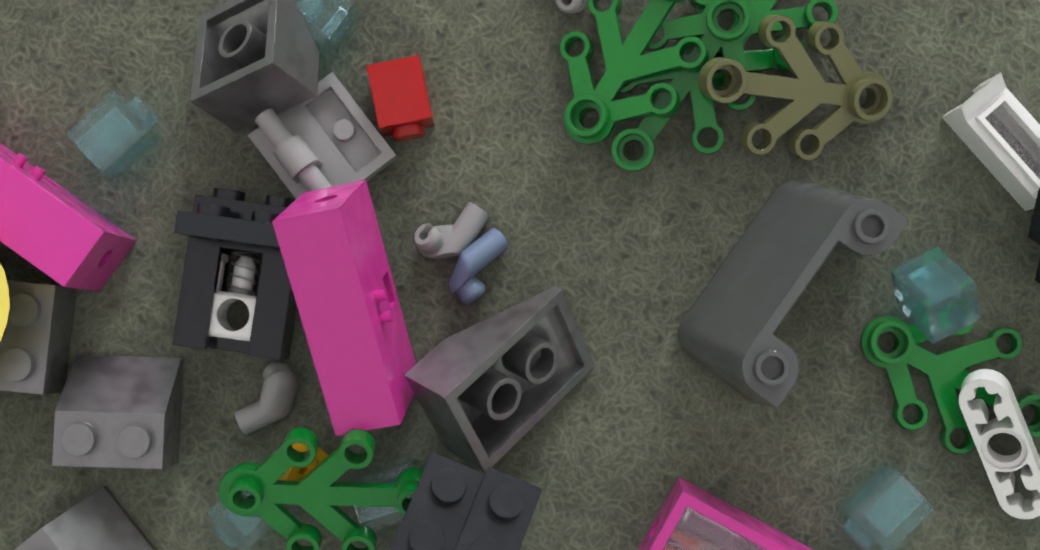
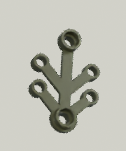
[698,14,893,160]

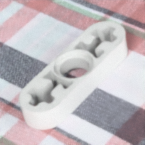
[959,369,1040,519]

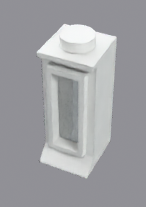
[942,73,1040,211]

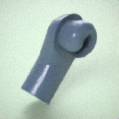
[448,228,508,305]

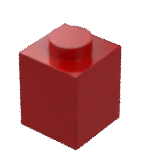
[366,55,435,142]

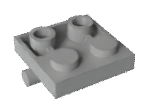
[248,72,398,199]

